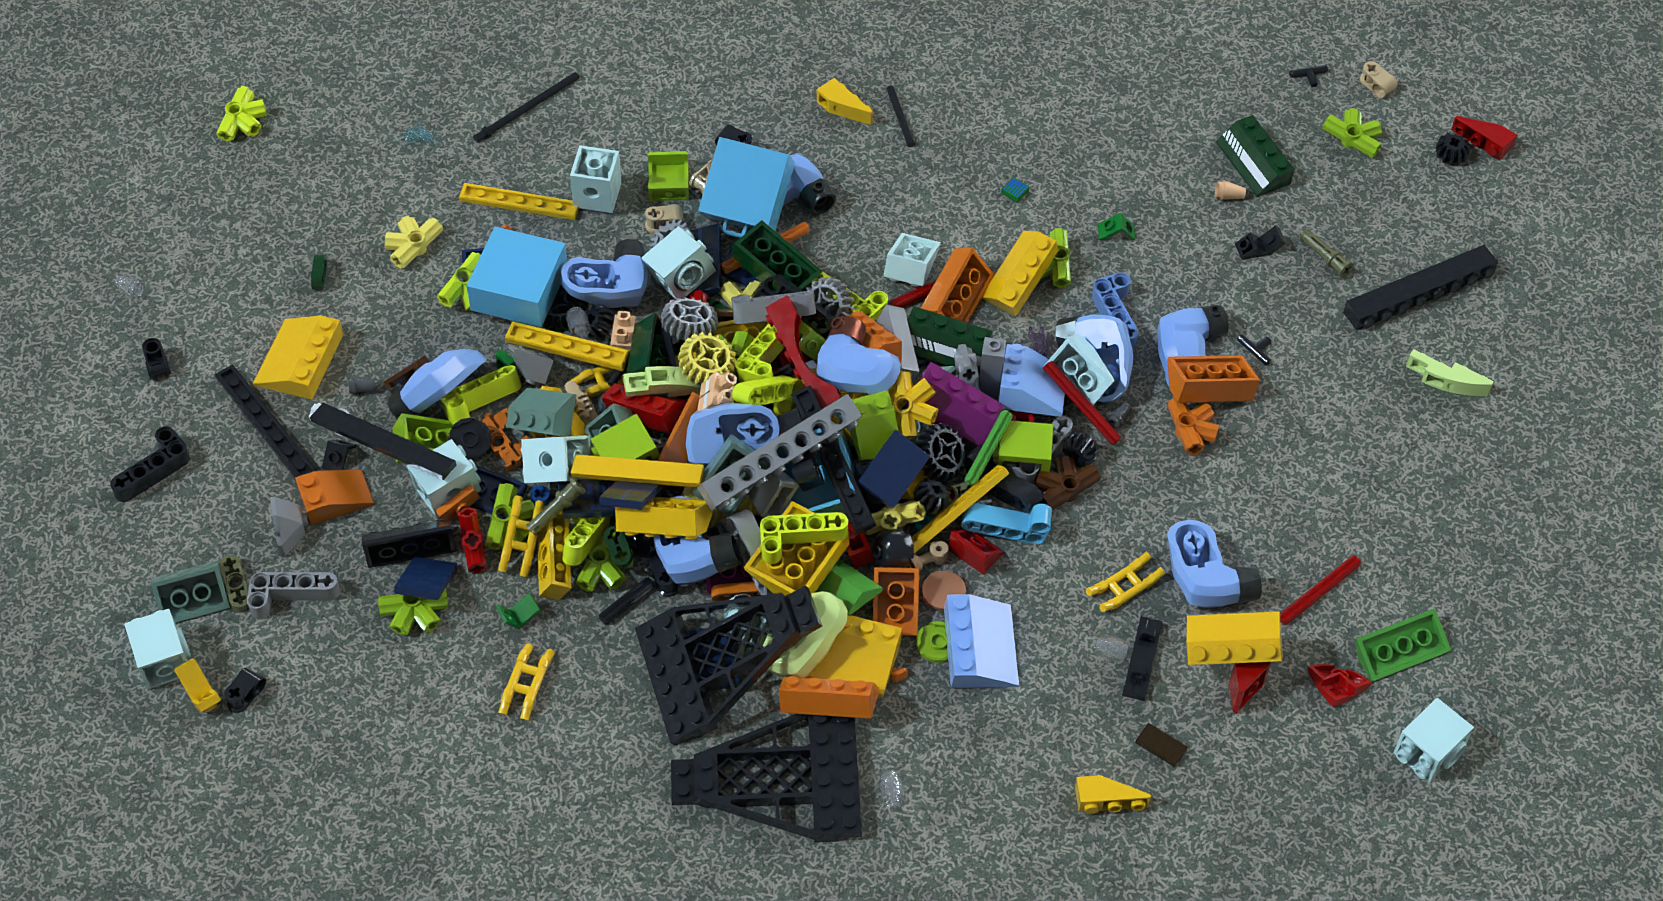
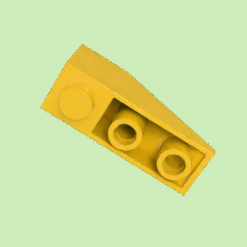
[817,78,873,125]
[1075,775,1151,814]

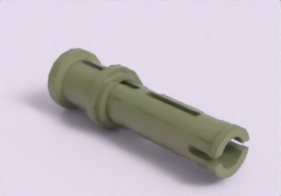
[1300,229,1354,278]
[526,478,586,535]

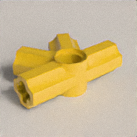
[892,372,938,439]

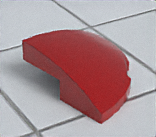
[1307,664,1372,707]

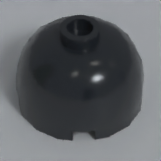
[872,527,914,568]

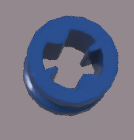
[530,485,551,506]

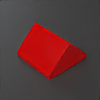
[949,529,1004,575]
[1229,662,1271,714]

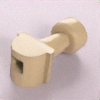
[908,541,948,571]

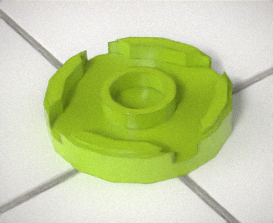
[916,621,948,663]

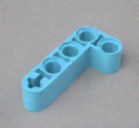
[961,503,1052,544]

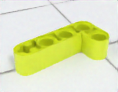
[817,272,888,322]
[735,323,785,383]
[440,365,522,425]
[732,375,804,415]
[760,512,848,564]
[562,516,611,566]

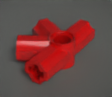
[457,507,487,574]

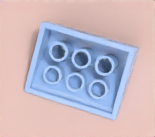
[999,344,1065,417]
[944,594,1019,688]

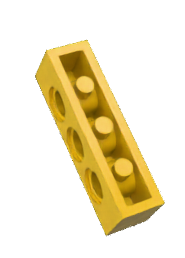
[537,511,571,600]

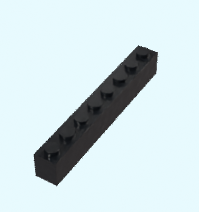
[1343,245,1498,331]

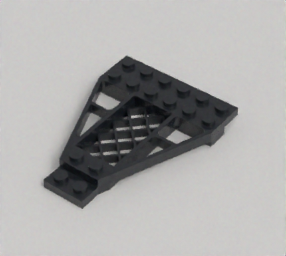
[635,586,823,745]
[671,714,862,843]

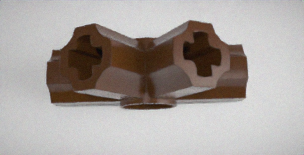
[1035,456,1101,510]

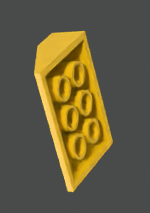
[253,315,344,400]
[744,501,849,596]
[806,615,902,697]

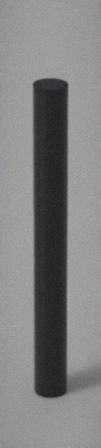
[886,85,915,147]

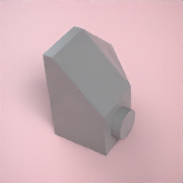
[508,344,554,385]
[270,497,309,557]

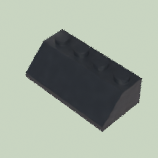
[362,519,456,568]

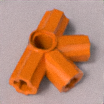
[1167,397,1219,456]

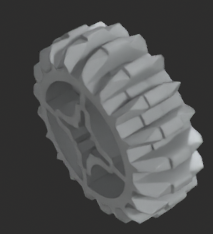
[806,277,855,334]
[661,297,718,340]

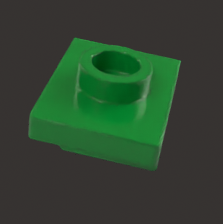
[1098,213,1135,241]
[496,593,541,629]

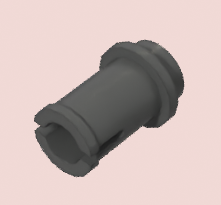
[348,378,375,395]
[1108,402,1132,428]

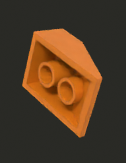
[295,469,374,525]
[873,567,920,636]

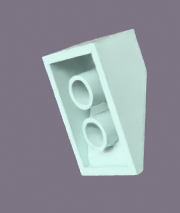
[883,233,941,287]
[1043,332,1115,405]

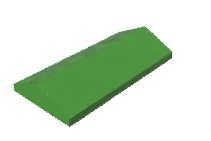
[815,559,883,616]
[1355,609,1451,681]

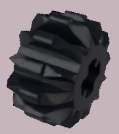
[1435,132,1470,165]
[580,304,614,341]
[1061,431,1100,467]
[913,477,951,515]

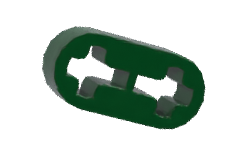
[311,255,327,290]
[604,526,633,568]

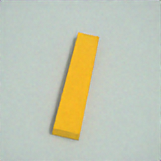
[459,183,580,220]
[504,321,630,371]
[571,455,705,488]
[911,465,1010,553]

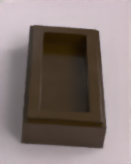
[1135,723,1188,767]

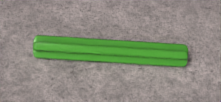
[965,410,1013,486]

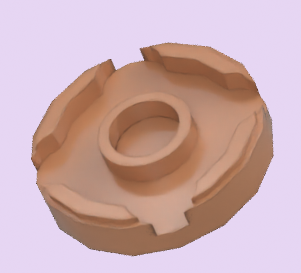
[922,571,966,613]

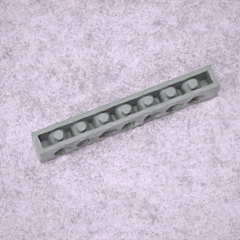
[697,394,862,511]

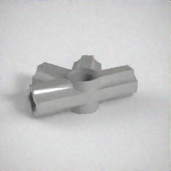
[954,344,980,391]

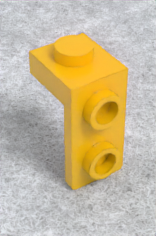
[174,658,221,712]

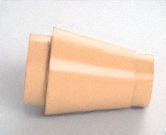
[1215,180,1246,200]

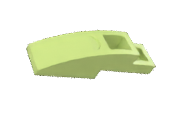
[1406,349,1494,396]
[623,366,701,397]

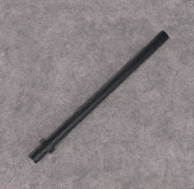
[473,72,579,143]

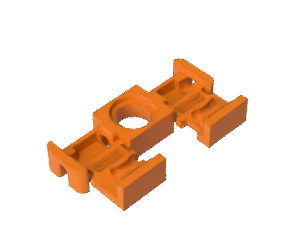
[477,408,529,472]

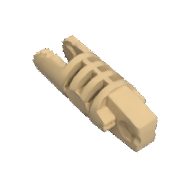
[565,380,598,426]

